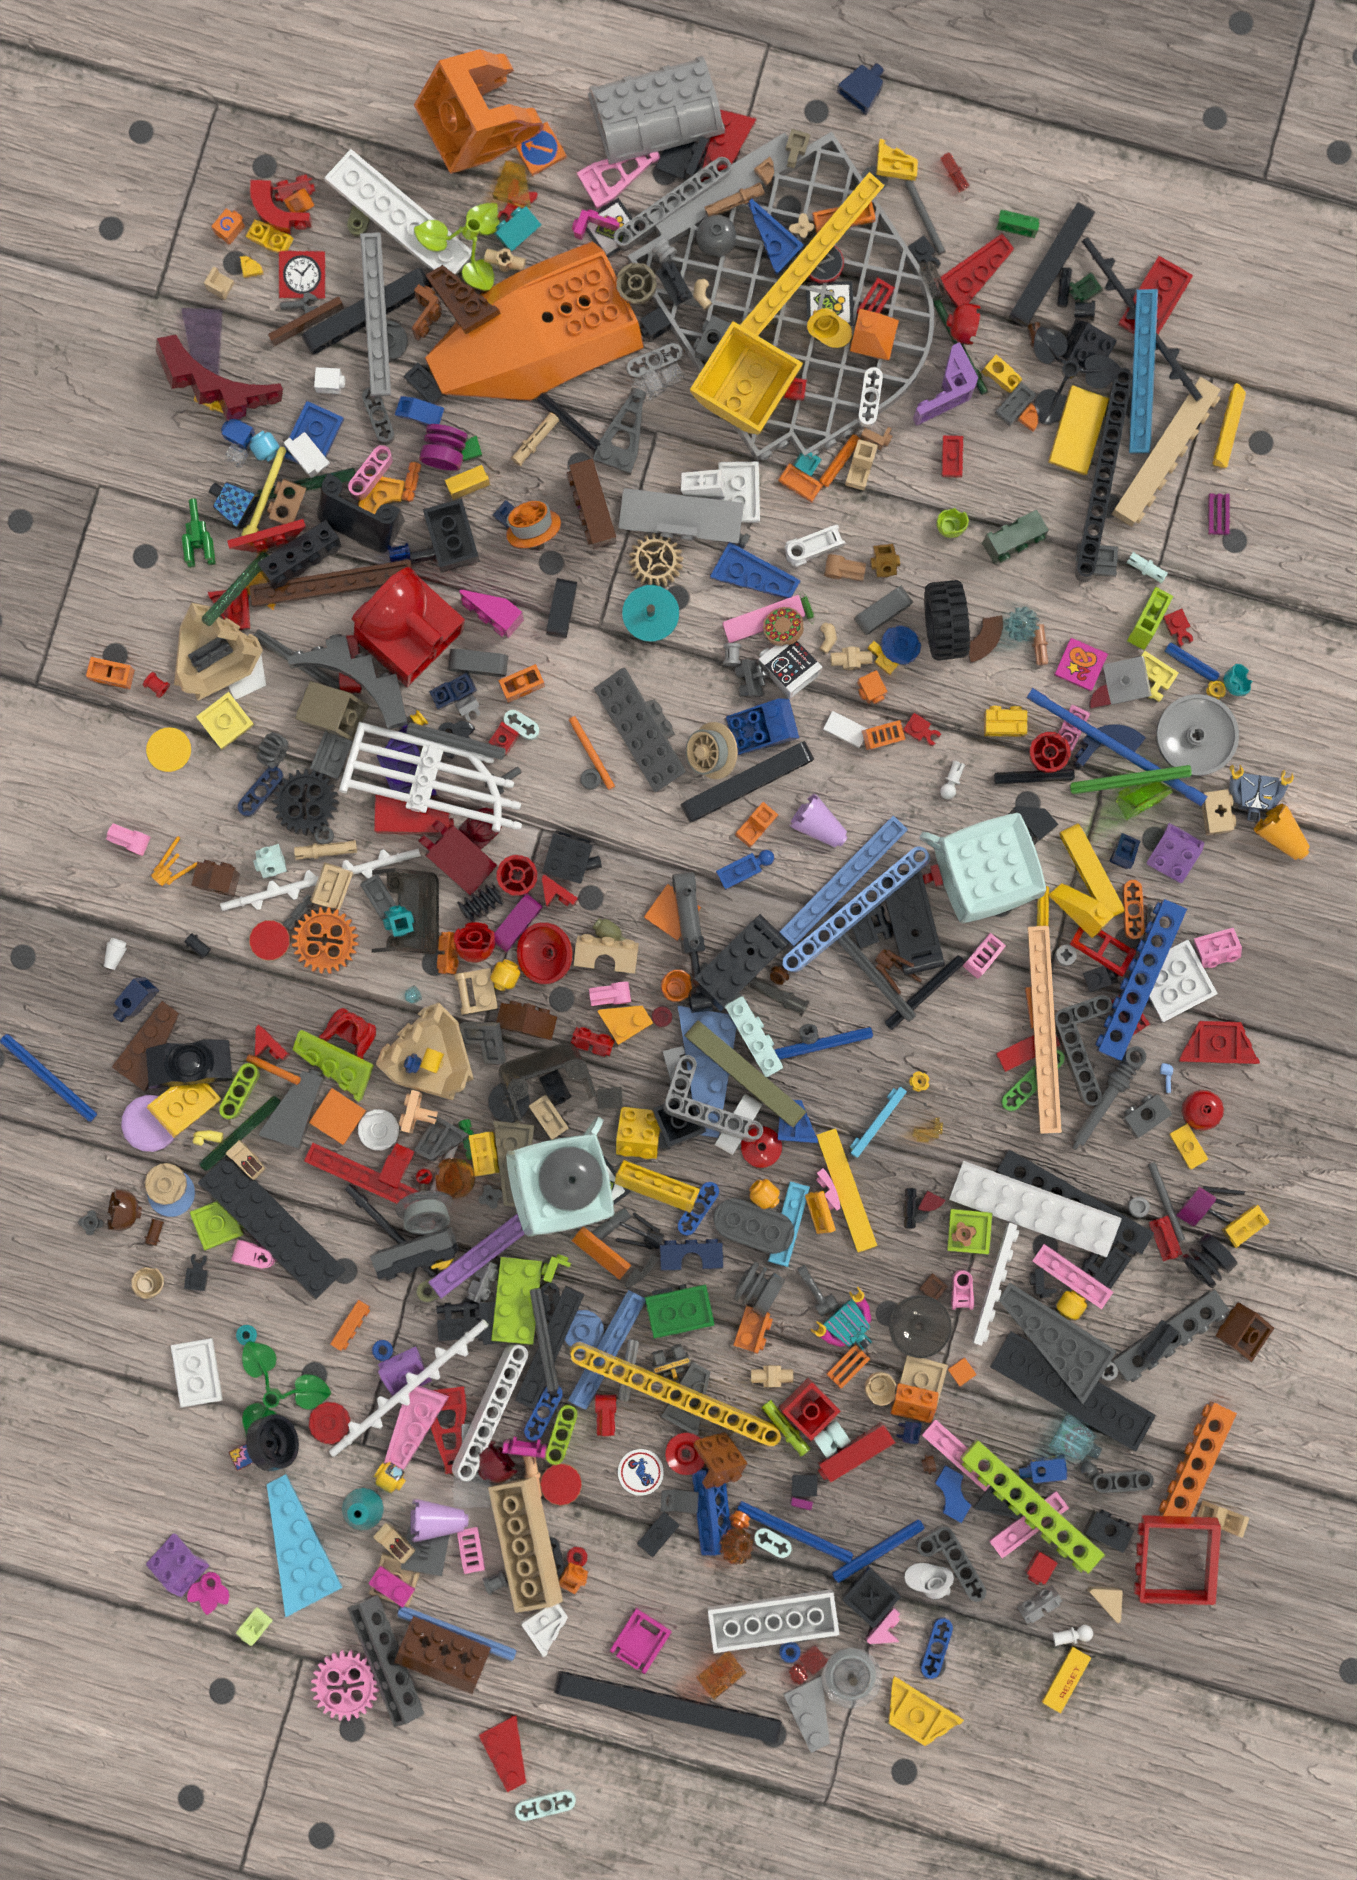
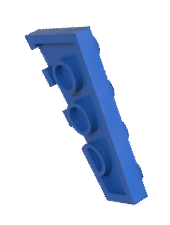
[710,543,801,599]

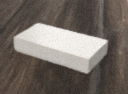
[823,711,868,748]

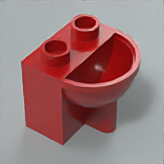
[351,567,465,688]

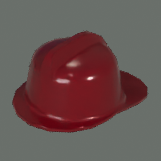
[459,807,502,850]

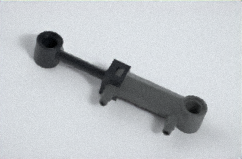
[672,872,713,1013]

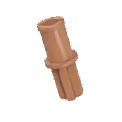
[1031,624,1048,666]

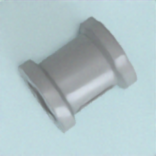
[723,643,741,667]
[1100,1362,1118,1381]

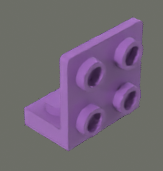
[1147,823,1205,883]
[146,1533,210,1597]

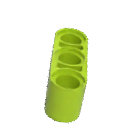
[219,1063,260,1120]
[546,1404,578,1465]

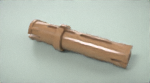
[704,182,765,216]

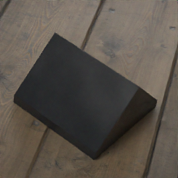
[652,1094,706,1147]

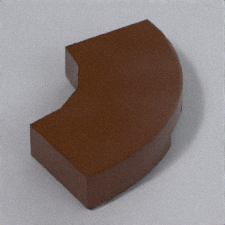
[968,615,1003,663]

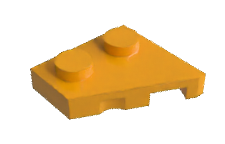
[598,1006,653,1045]

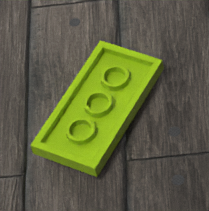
[492,1257,542,1345]

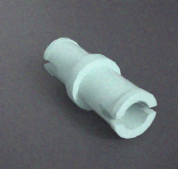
[1127,552,1168,584]

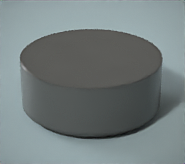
[580,769,601,790]

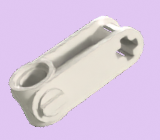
[784,525,846,567]

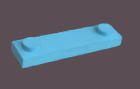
[850,1086,907,1158]

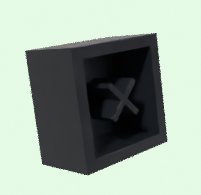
[841,1565,902,1628]

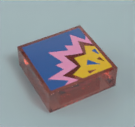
[229,1444,253,1471]

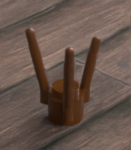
[875,949,922,994]

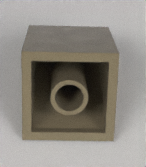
[295,681,369,741]

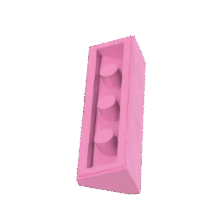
[722,595,805,643]

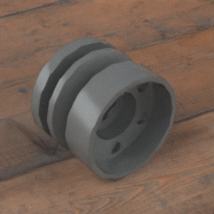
[733,1261,786,1317]

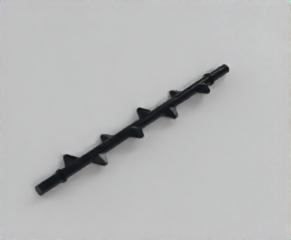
[1082,237,1203,402]

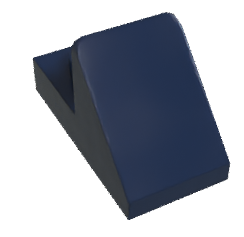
[1110,833,1140,869]

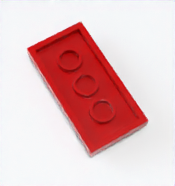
[1118,256,1194,335]

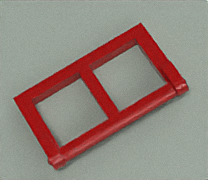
[1070,926,1136,977]

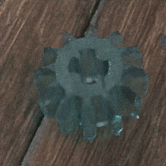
[1005,607,1040,642]

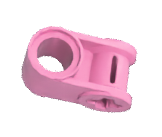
[951,1270,974,1310]

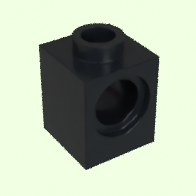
[639,307,671,342]

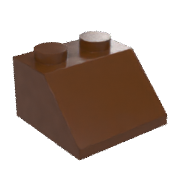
[1215,1302,1274,1362]

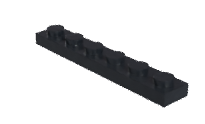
[515,1285,584,1409]

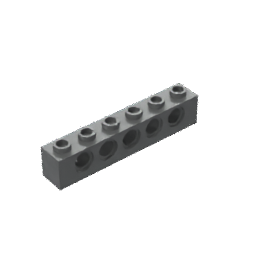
[1111,1289,1229,1382]
[347,1595,425,1727]

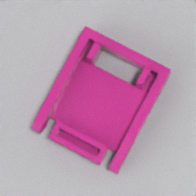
[503,1436,548,1458]
[609,1607,672,1675]

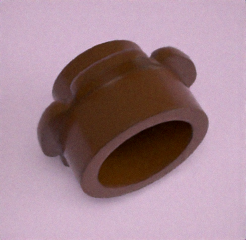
[770,966,789,985]
[921,1454,937,1475]

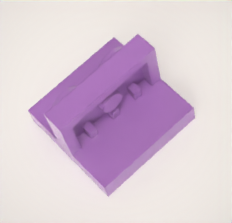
[378,1346,432,1396]

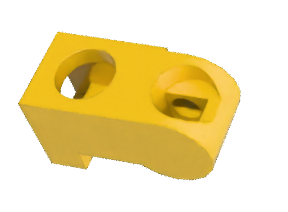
[981,355,1022,393]

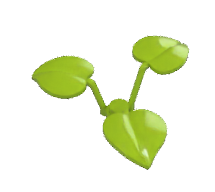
[414,203,499,291]

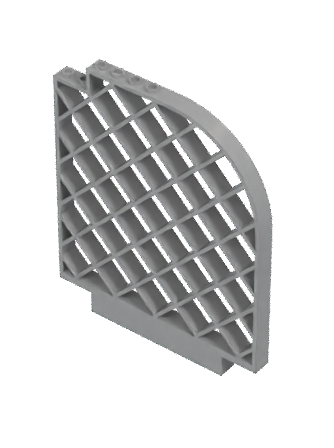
[628,131,934,462]

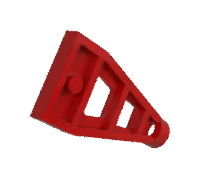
[430,1386,467,1474]

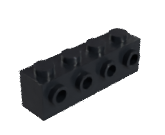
[257,520,342,590]

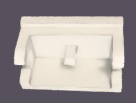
[681,470,726,499]

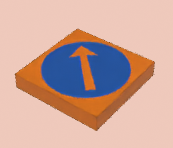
[515,122,567,176]

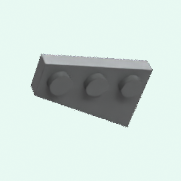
[661,1361,710,1436]

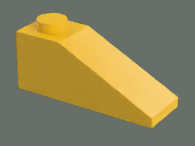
[1048,883,1114,938]

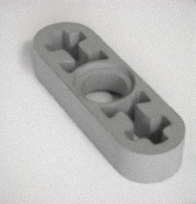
[626,343,682,377]

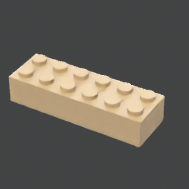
[488,1476,563,1613]

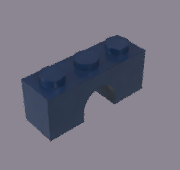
[660,1239,723,1270]

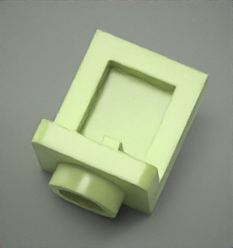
[236,1607,273,1646]

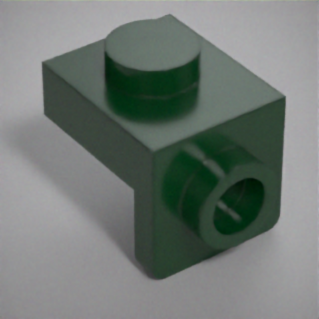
[1069,272,1103,302]

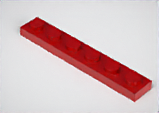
[304,1143,420,1208]

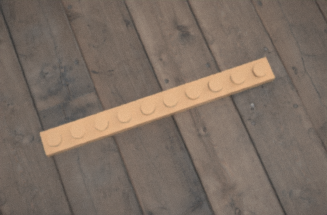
[1027,926,1061,1134]

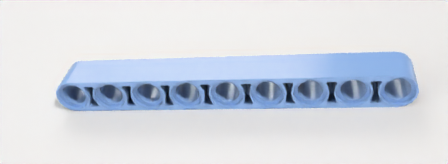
[783,846,930,972]

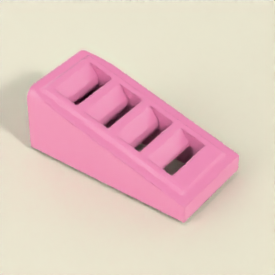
[963,933,1006,979]
[457,1527,485,1574]

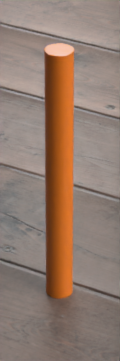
[569,716,615,790]

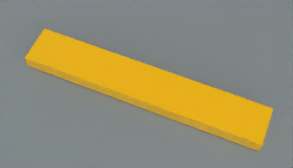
[816,1128,877,1253]

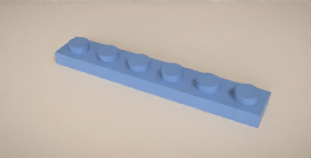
[568,1290,646,1410]

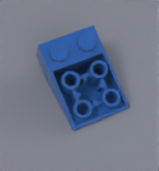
[726,698,799,755]

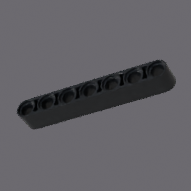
[1009,202,1096,328]
[302,268,432,355]
[680,741,814,823]

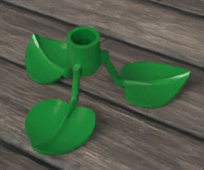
[242,1341,331,1436]

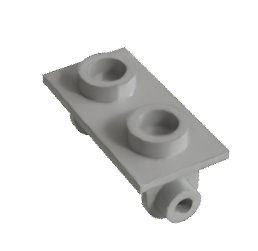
[467,1261,500,1303]
[1017,1585,1062,1624]

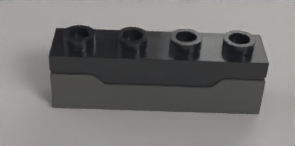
[370,1226,460,1280]

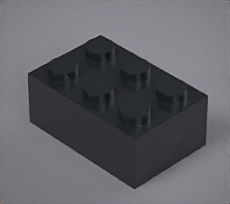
[423,498,480,573]

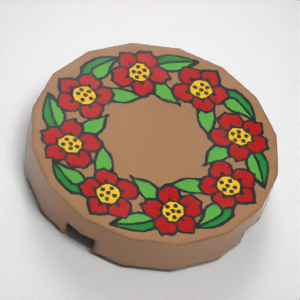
[763,607,804,646]

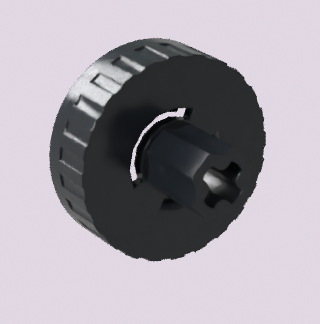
[246,1414,299,1472]

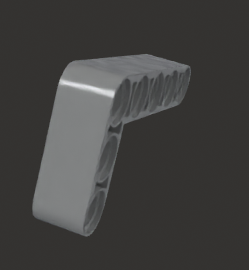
[663,1055,763,1142]

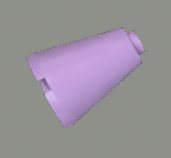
[789,794,848,847]
[410,1499,468,1542]

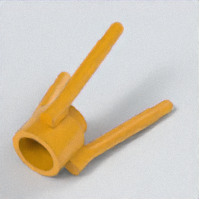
[151,836,197,886]

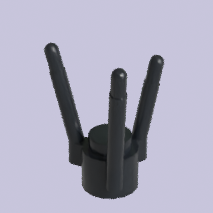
[1202,1186,1245,1224]
[616,1212,664,1250]

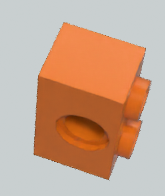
[498,664,545,703]

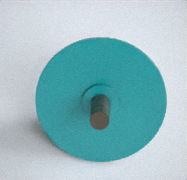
[622,585,679,642]

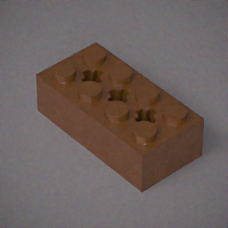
[566,458,616,550]
[394,1616,491,1695]

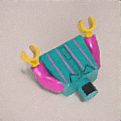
[811,1287,872,1350]

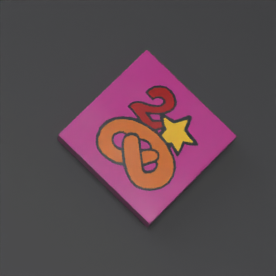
[1054,638,1108,692]

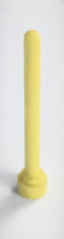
[241,447,286,536]

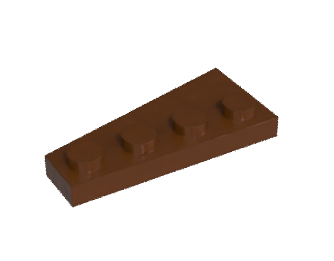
[112,1001,180,1092]

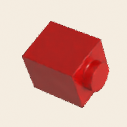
[1025,1550,1058,1585]

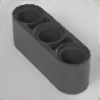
[854,585,913,635]
[448,649,509,677]
[1090,1469,1154,1493]

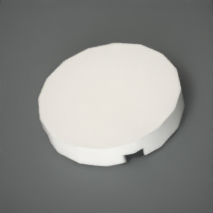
[358,1109,399,1150]

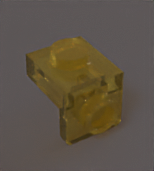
[912,1117,943,1142]

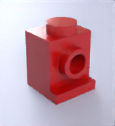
[488,722,520,756]

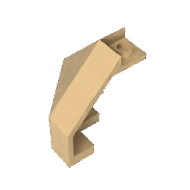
[174,603,263,701]
[376,1003,474,1100]

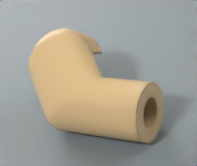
[693,278,712,310]

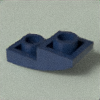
[429,673,477,710]

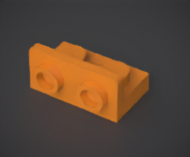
[734,1305,773,1354]
[890,1383,938,1423]

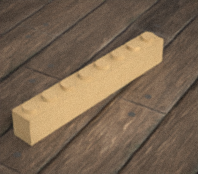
[1112,377,1221,527]

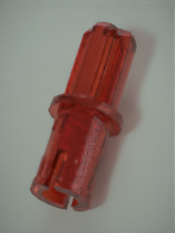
[941,152,970,192]

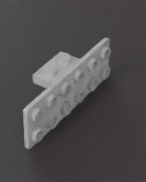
[619,488,744,543]

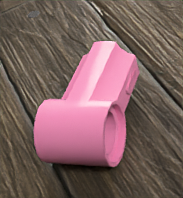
[106,823,151,856]
[589,982,631,1006]

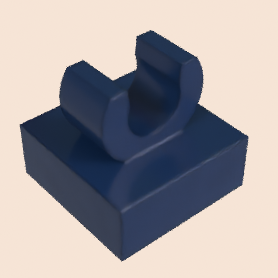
[493,500,515,529]
[896,1421,922,1444]

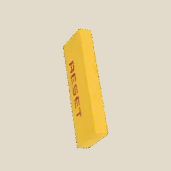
[1041,1646,1091,1713]

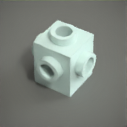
[253,844,287,878]

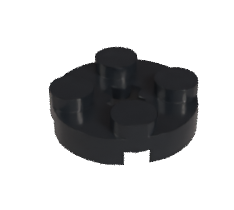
[488,1081,530,1123]

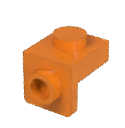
[558,1562,588,1594]

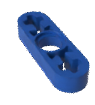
[678,1182,719,1235]
[524,1385,563,1441]
[921,1617,953,1679]

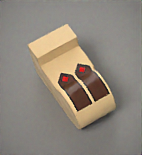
[226,1140,266,1180]
[373,1523,415,1564]

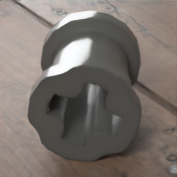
[482,1570,509,1596]

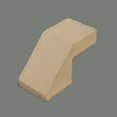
[845,439,878,491]
[1197,1500,1249,1538]

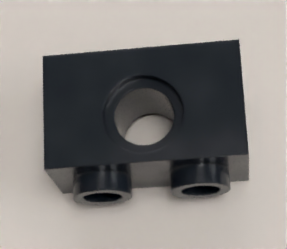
[1083,1509,1134,1554]

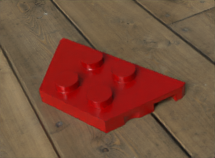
[227,519,306,553]
[1179,1021,1260,1064]

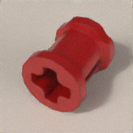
[142,671,170,698]

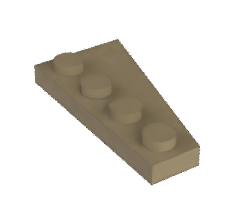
[493,1121,535,1207]

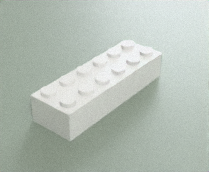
[707,1589,839,1653]

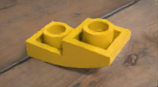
[246,219,294,254]

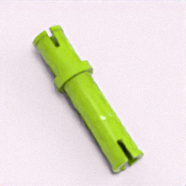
[761,1400,811,1457]

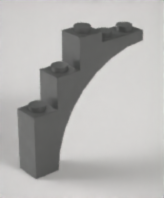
[287,634,408,729]

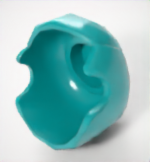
[1223,664,1253,697]

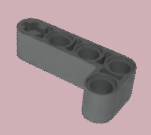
[916,1525,986,1602]

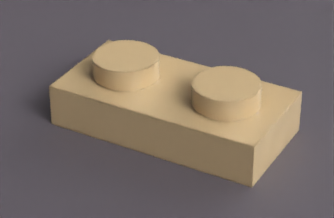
[529,1094,569,1140]

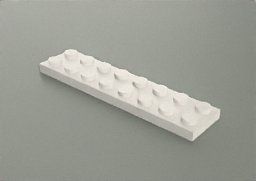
[324,149,472,275]
[949,1161,1121,1257]

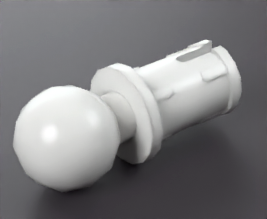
[940,760,965,799]
[1053,1625,1093,1646]

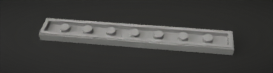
[360,233,391,397]

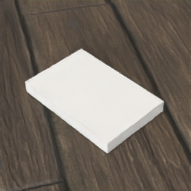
[718,462,760,523]
[171,1338,223,1408]

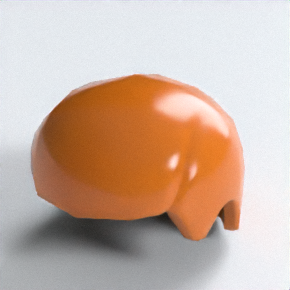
[661,969,692,1002]

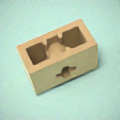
[1202,789,1236,835]

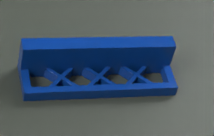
[692,1469,734,1555]

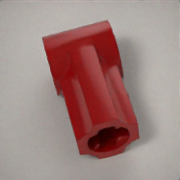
[595,1394,616,1436]

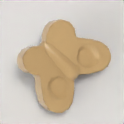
[789,213,814,240]

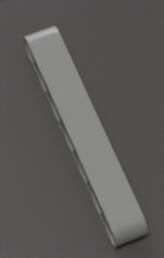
[614,157,731,250]

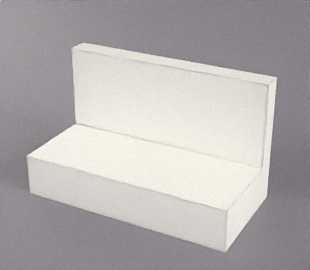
[283,432,330,478]

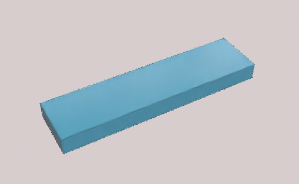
[768,1181,810,1267]

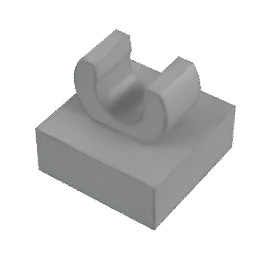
[455,694,480,721]

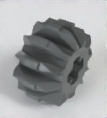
[256,732,289,769]

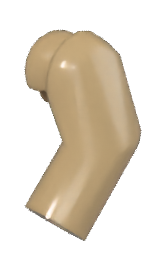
[819,622,837,654]

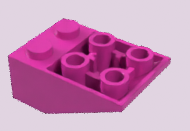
[459,589,524,639]

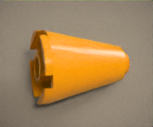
[1254,803,1310,860]

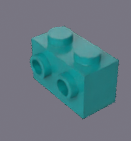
[494,206,542,252]

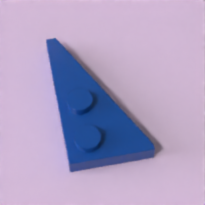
[748,199,804,276]

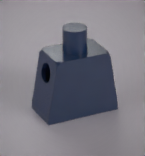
[837,63,884,116]
[112,977,160,1022]

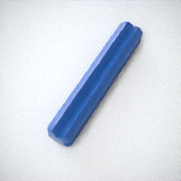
[1165,642,1220,682]

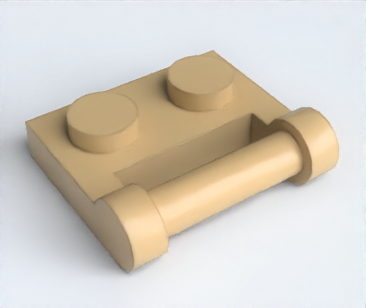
[454,968,498,1015]

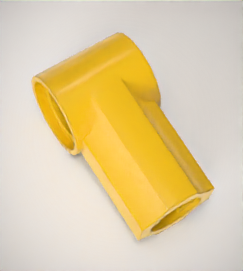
[419,1048,444,1074]

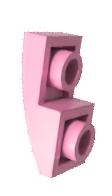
[1058,704,1090,751]
[816,1168,840,1211]

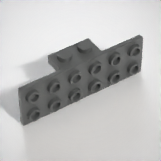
[594,668,686,792]

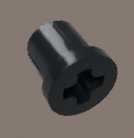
[1074,301,1096,321]

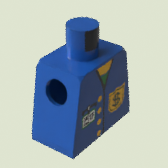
[1019,1455,1068,1483]

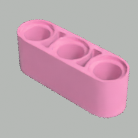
[348,445,393,500]

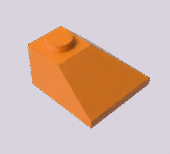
[850,309,899,361]

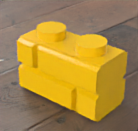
[984,706,1027,737]

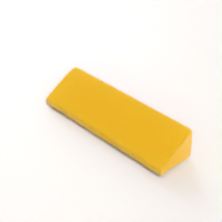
[1212,383,1246,468]
[615,1160,700,1213]

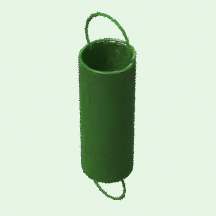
[800,592,814,624]

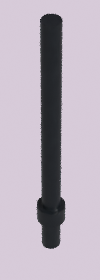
[344,1184,437,1278]

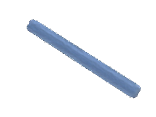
[397,1606,516,1661]

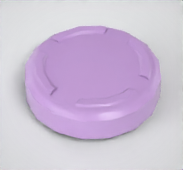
[121,1095,176,1152]

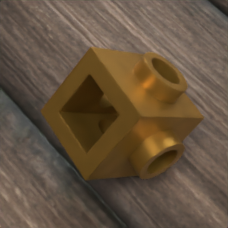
[870,544,900,578]

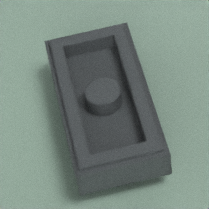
[360,874,396,920]

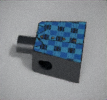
[209,482,261,528]

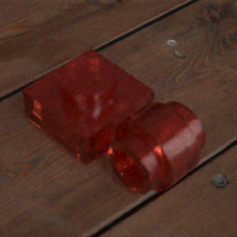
[788,1645,829,1685]

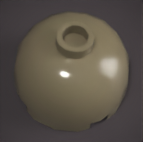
[616,263,657,305]

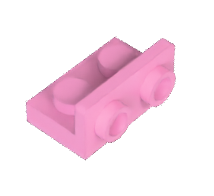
[1194,928,1242,968]

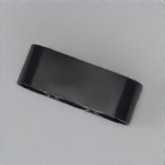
[546,578,577,639]

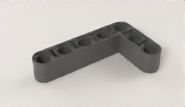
[1054,995,1112,1106]

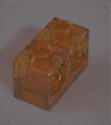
[696,1651,747,1700]

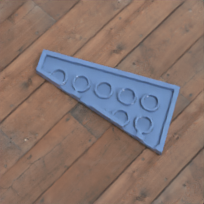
[678,1006,737,1138]

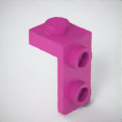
[572,209,620,240]

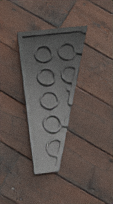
[999,1283,1117,1404]

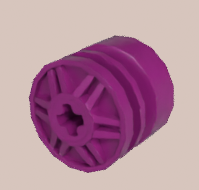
[419,424,468,471]

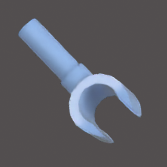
[1160,1063,1173,1093]

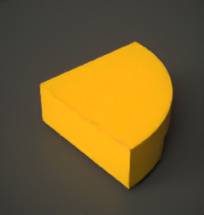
[240,256,264,278]

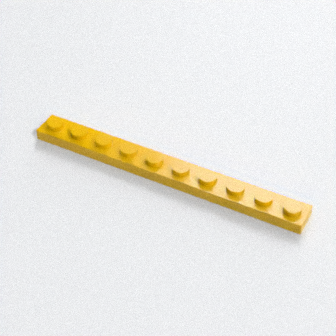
[740,172,884,336]

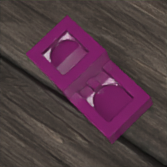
[1176,1186,1216,1227]

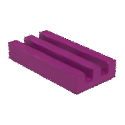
[1208,493,1230,535]

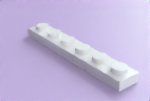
[972,1223,1019,1345]

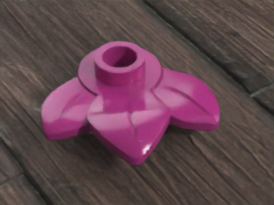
[187,1572,229,1615]

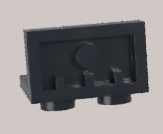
[656,137,708,181]
[1059,319,1117,370]
[542,830,595,884]

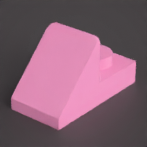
[865,1607,900,1644]

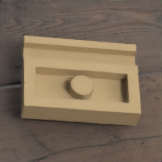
[311,862,353,911]

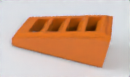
[861,720,905,750]

